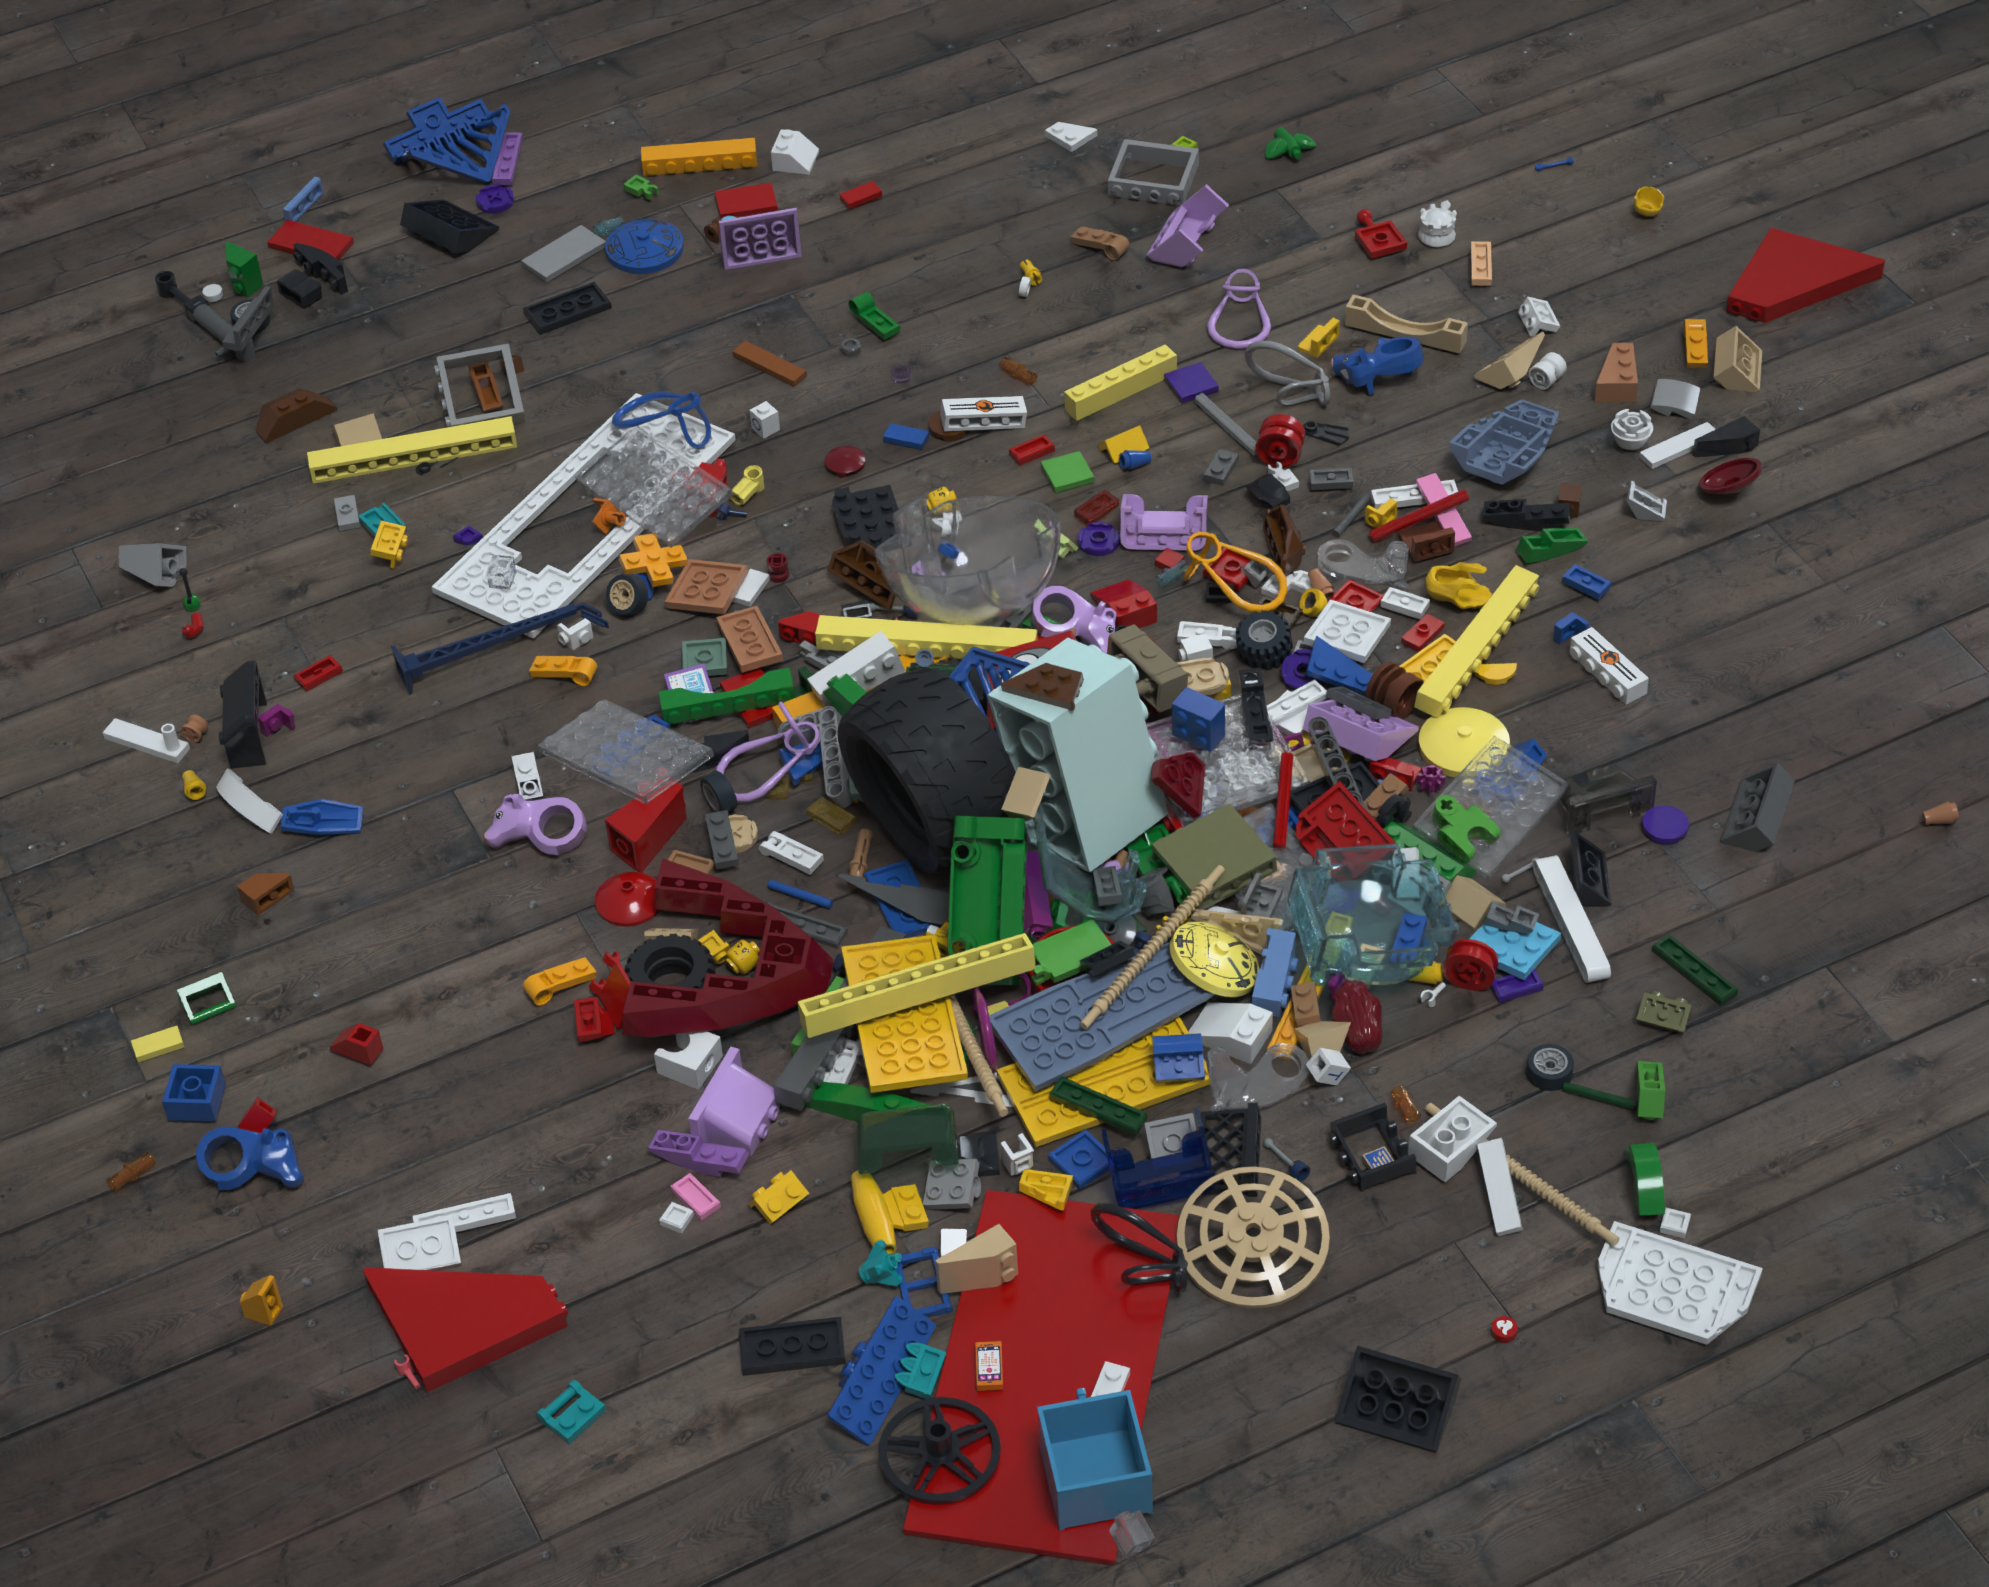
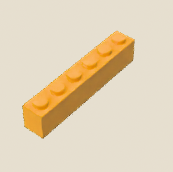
[641,138,757,176]

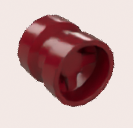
[766,553,789,583]

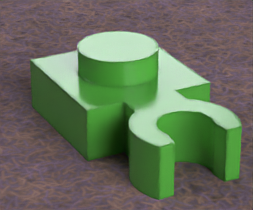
[623,175,659,200]

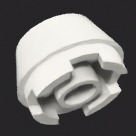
[1611,409,1653,450]

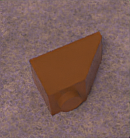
[237,873,294,916]

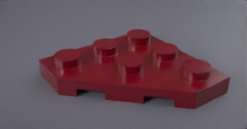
[1151,752,1206,819]

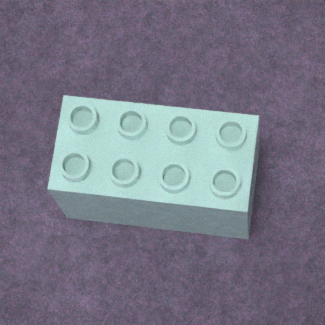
[987,638,1168,873]

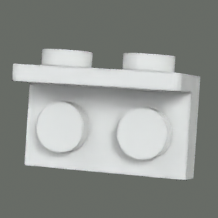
[1518,297,1560,337]

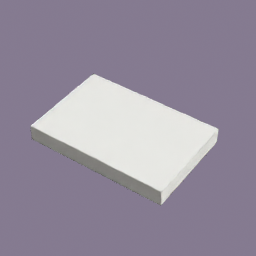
[378,1215,461,1271]

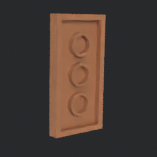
[716,606,784,673]

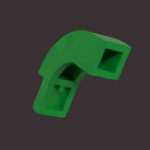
[1625,1143,1665,1216]

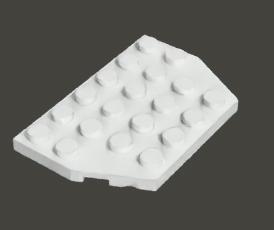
[1598,1221,1763,1345]

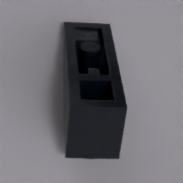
[1693,416,1760,458]

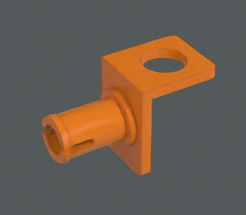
[592,498,626,534]

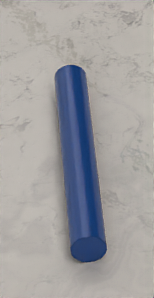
[767,879,833,909]

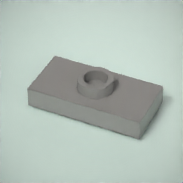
[334,495,360,531]

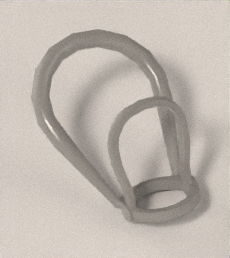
[1244,341,1330,406]

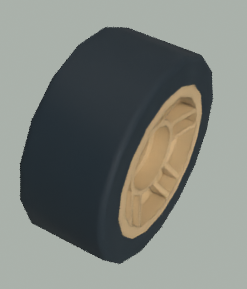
[606,574,648,615]

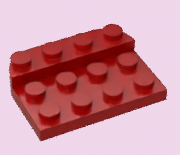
[1296,781,1398,888]

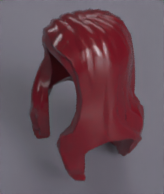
[1331,980,1383,1055]

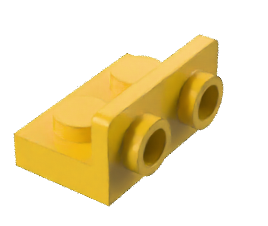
[370,521,408,569]

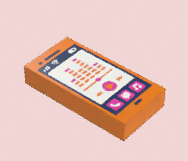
[975,1341,1003,1391]

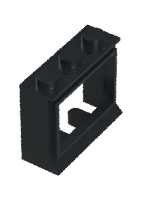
[1328,1103,1416,1192]

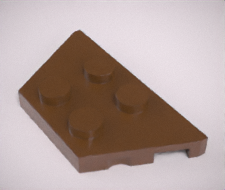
[1001,663,1084,711]

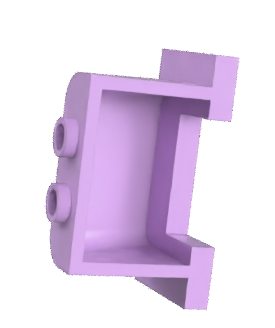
[688,1047,781,1156]

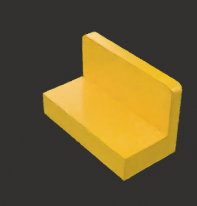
[1298,318,1340,358]
[1098,426,1149,464]

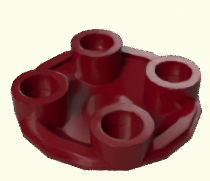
[825,446,866,478]

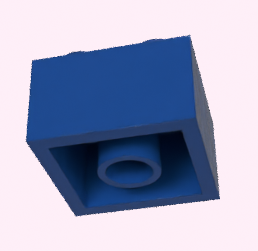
[1172,687,1225,752]
[162,1064,226,1122]

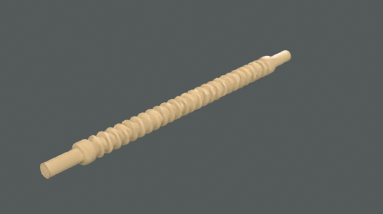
[1079,865,1225,1030]
[950,994,1008,1117]
[1425,1103,1620,1246]

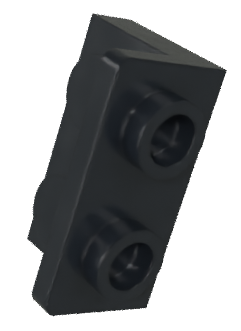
[1079,941,1136,976]

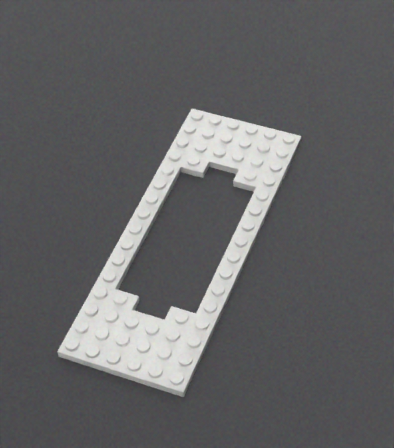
[432,393,736,639]

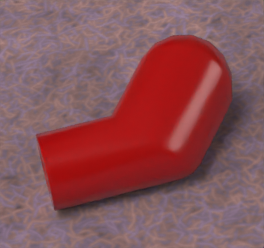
[182,612,204,639]

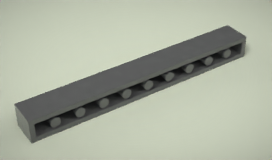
[774,926,906,1111]

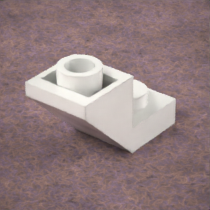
[511,752,543,800]

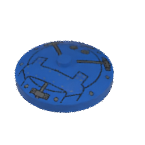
[605,219,684,274]

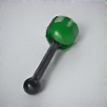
[179,568,201,612]

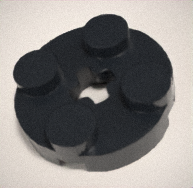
[1374,793,1412,829]

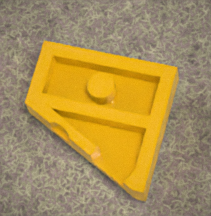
[1019,1169,1073,1211]

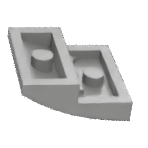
[1650,379,1700,420]

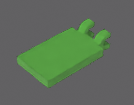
[1031,919,1112,986]

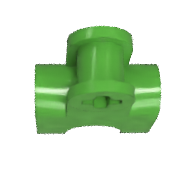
[1432,795,1501,863]

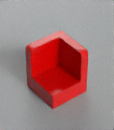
[238,1097,277,1133]

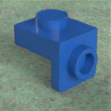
[1553,612,1589,645]

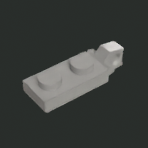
[799,640,843,669]

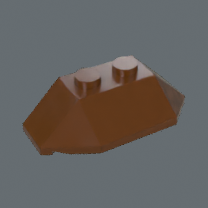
[256,389,337,443]
[1263,505,1306,576]
[827,541,898,609]

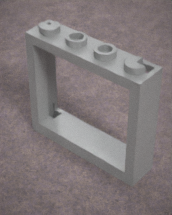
[1108,139,1199,206]
[434,343,525,428]

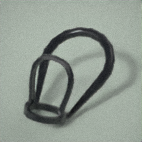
[1090,1203,1188,1293]

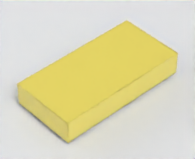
[131,1026,184,1063]

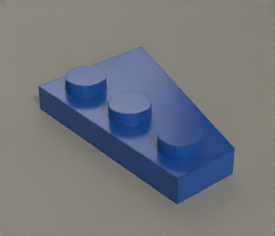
[1305,636,1373,697]

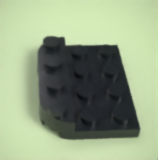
[832,485,910,552]

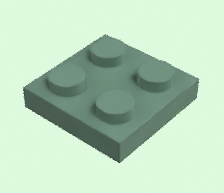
[682,638,728,676]

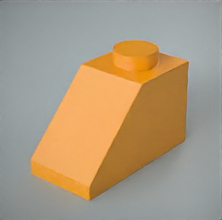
[240,1275,283,1326]

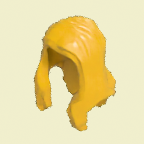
[1425,562,1492,609]

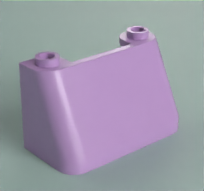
[1120,494,1208,550]

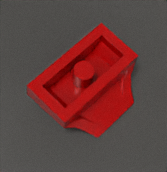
[574,997,615,1042]

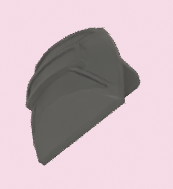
[1134,867,1175,918]

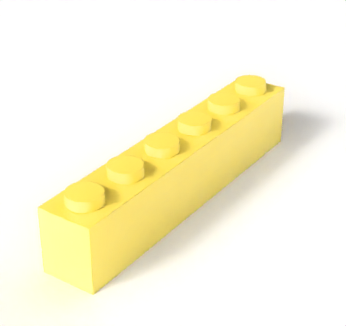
[1064,345,1177,421]

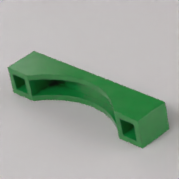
[659,667,795,724]

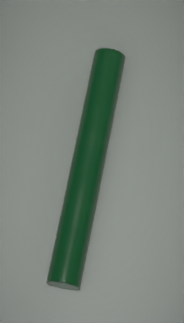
[1563,1082,1637,1110]

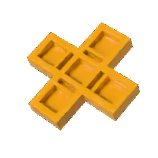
[619,533,687,587]

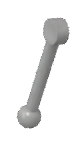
[1501,858,1540,883]

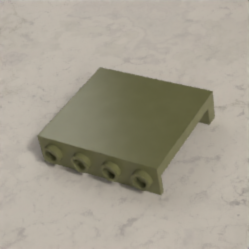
[1152,803,1277,910]

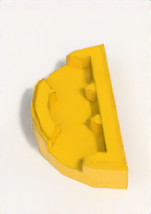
[1473,663,1517,685]

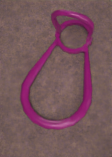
[971,973,1031,1072]

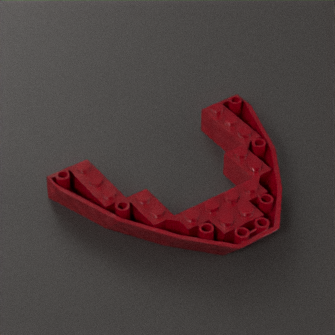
[623,858,834,1037]

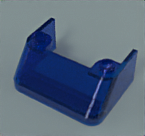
[1101,1108,1215,1209]

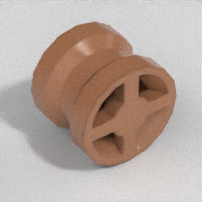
[180,715,209,743]

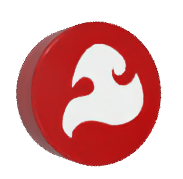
[1491,1316,1518,1343]

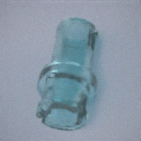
[593,215,624,236]
[1156,560,1189,588]

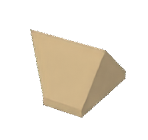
[1294,1021,1351,1060]

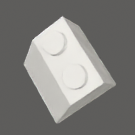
[771,129,819,175]

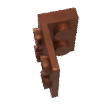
[1398,522,1455,562]

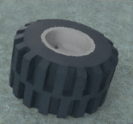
[1235,610,1293,670]

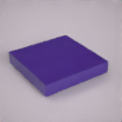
[1164,362,1219,403]

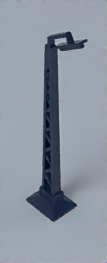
[391,603,609,695]

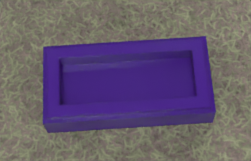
[1490,969,1544,1003]

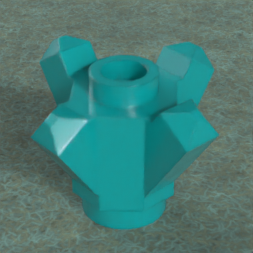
[859,1240,902,1286]

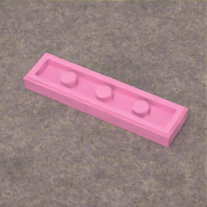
[1416,473,1472,547]

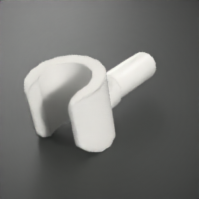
[1421,982,1446,1007]

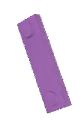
[492,132,523,186]

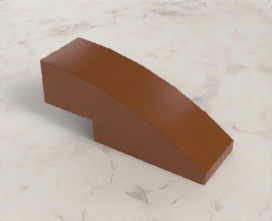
[468,362,503,412]

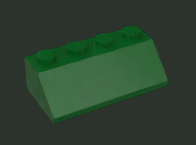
[1384,822,1478,883]

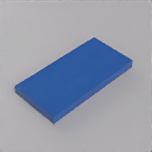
[864,860,940,938]

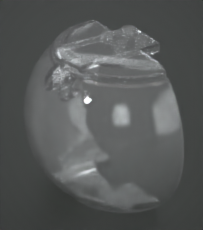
[874,495,1061,626]

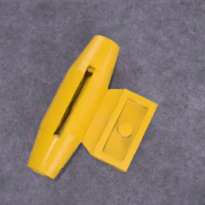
[851,1169,929,1254]

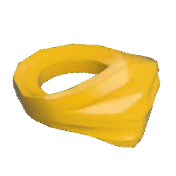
[1299,588,1328,617]

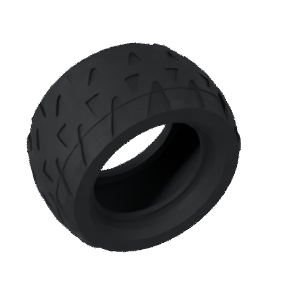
[837,667,1016,874]

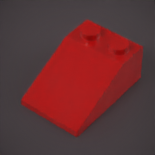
[1090,579,1157,629]

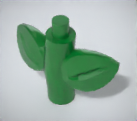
[1265,127,1317,159]

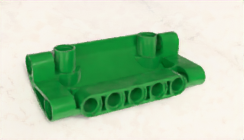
[948,816,1027,985]

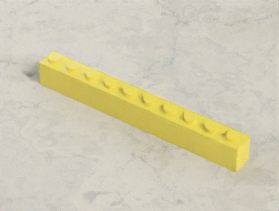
[307,416,517,484]
[1414,565,1539,718]
[815,615,1038,659]
[798,933,1036,1038]

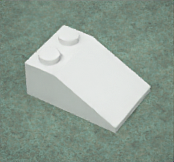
[1188,1002,1273,1064]
[1408,1096,1497,1182]

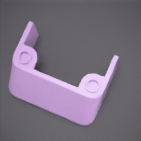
[1146,184,1229,268]

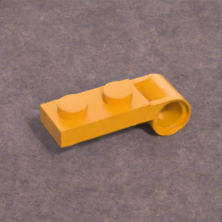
[1683,319,1708,368]
[529,656,598,686]
[523,957,596,1006]

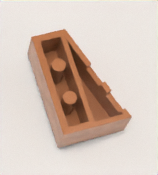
[1595,342,1638,402]

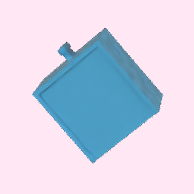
[1037,1388,1153,1531]

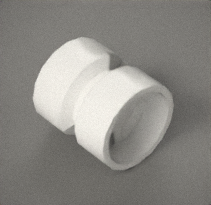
[1528,352,1567,390]

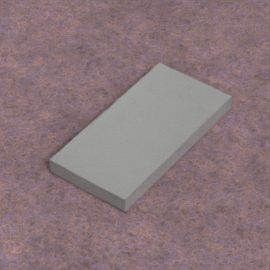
[521,225,606,283]

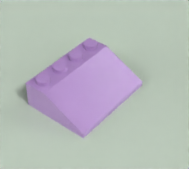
[719,208,802,270]
[1303,699,1419,762]

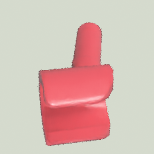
[394,1354,420,1389]

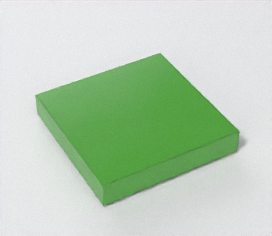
[1041,451,1095,493]

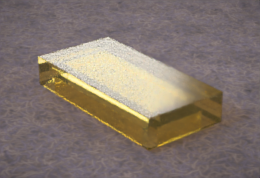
[806,796,856,835]

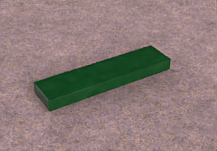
[1652,934,1738,1006]
[1049,1077,1148,1136]

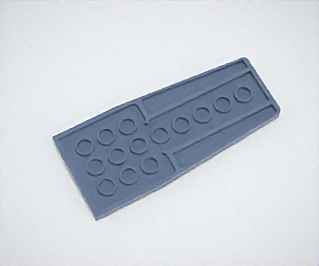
[989,942,1215,1092]

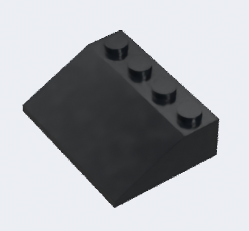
[400,199,499,255]
[1335,1346,1461,1452]

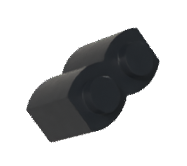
[277,269,322,308]

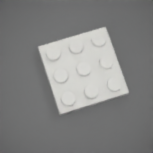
[1304,600,1391,663]

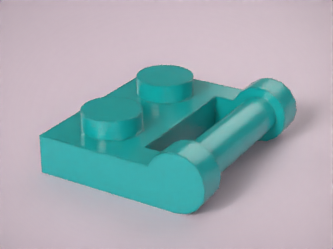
[535,1379,606,1444]

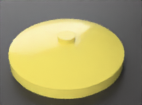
[1418,707,1510,778]

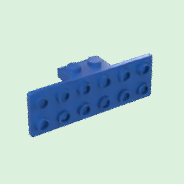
[827,1296,936,1446]

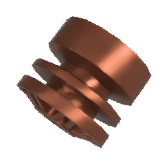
[1365,661,1424,720]

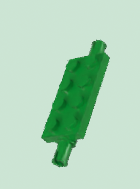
[1123,824,1190,904]

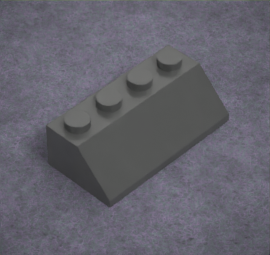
[1721,762,1795,852]

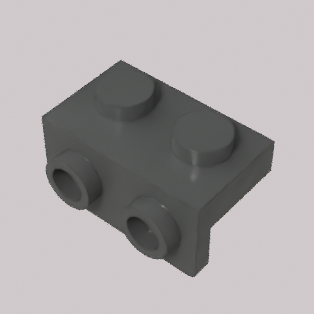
[1238,872,1283,918]

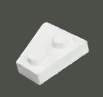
[1045,122,1098,152]

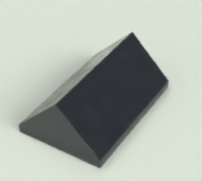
[1569,831,1612,907]

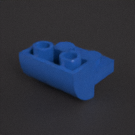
[1152,1033,1205,1083]

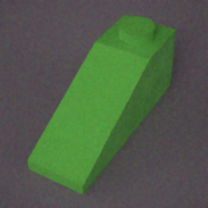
[1637,1061,1665,1120]

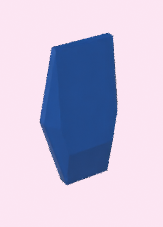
[281,799,363,836]

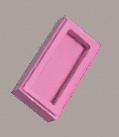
[670,1173,721,1221]

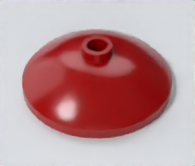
[594,872,660,927]

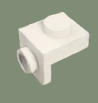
[557,618,593,650]

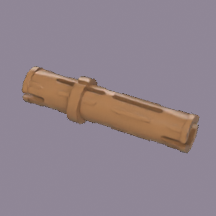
[847,829,873,889]

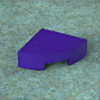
[453,525,483,545]

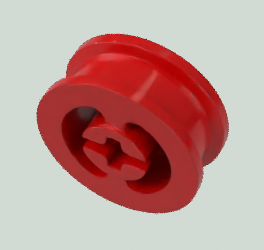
[1442,939,1499,991]

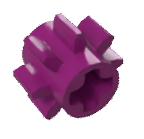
[1417,765,1446,793]

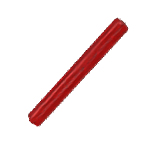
[1369,489,1469,542]
[1273,752,1294,850]

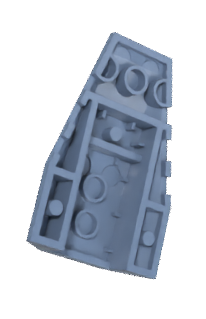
[1448,399,1559,484]

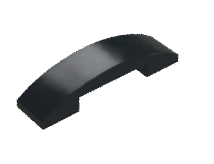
[1238,668,1273,744]

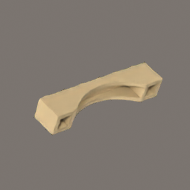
[1345,295,1468,354]

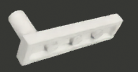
[103,718,190,763]

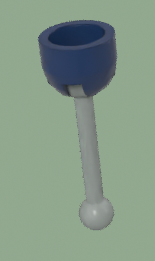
[870,600,920,618]
[1263,1138,1310,1182]

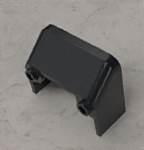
[219,660,267,769]

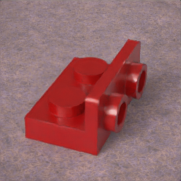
[1369,757,1421,792]

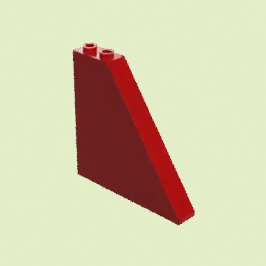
[1726,228,1886,323]
[363,1267,568,1393]

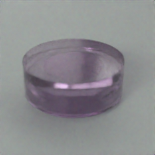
[891,365,912,384]

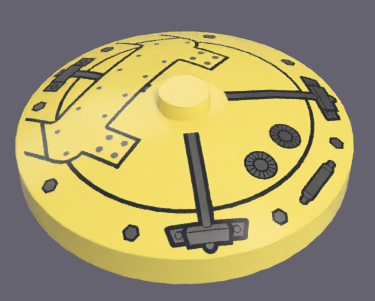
[1169,922,1260,997]

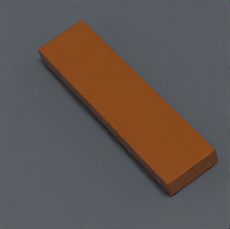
[732,340,807,387]

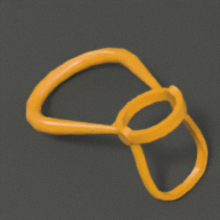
[1182,532,1288,613]

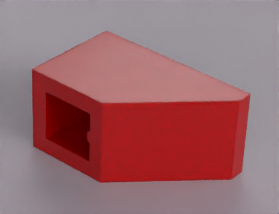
[778,611,825,646]
[330,1023,384,1066]

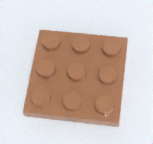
[665,559,749,614]

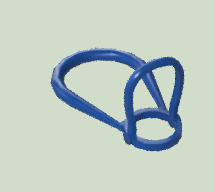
[612,391,711,449]

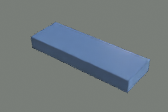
[283,177,323,222]

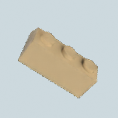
[1714,326,1762,392]

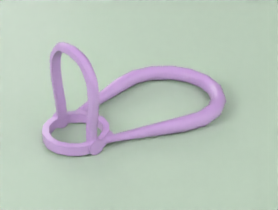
[716,702,821,803]

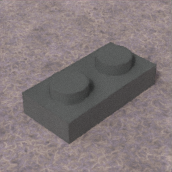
[1204,449,1239,486]
[1309,468,1354,490]

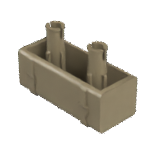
[1107,624,1188,712]

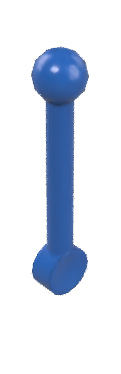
[1535,157,1574,172]

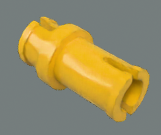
[1020,259,1042,286]

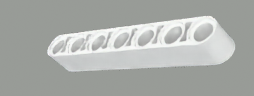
[1533,855,1611,983]

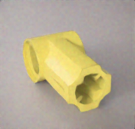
[729,465,764,506]

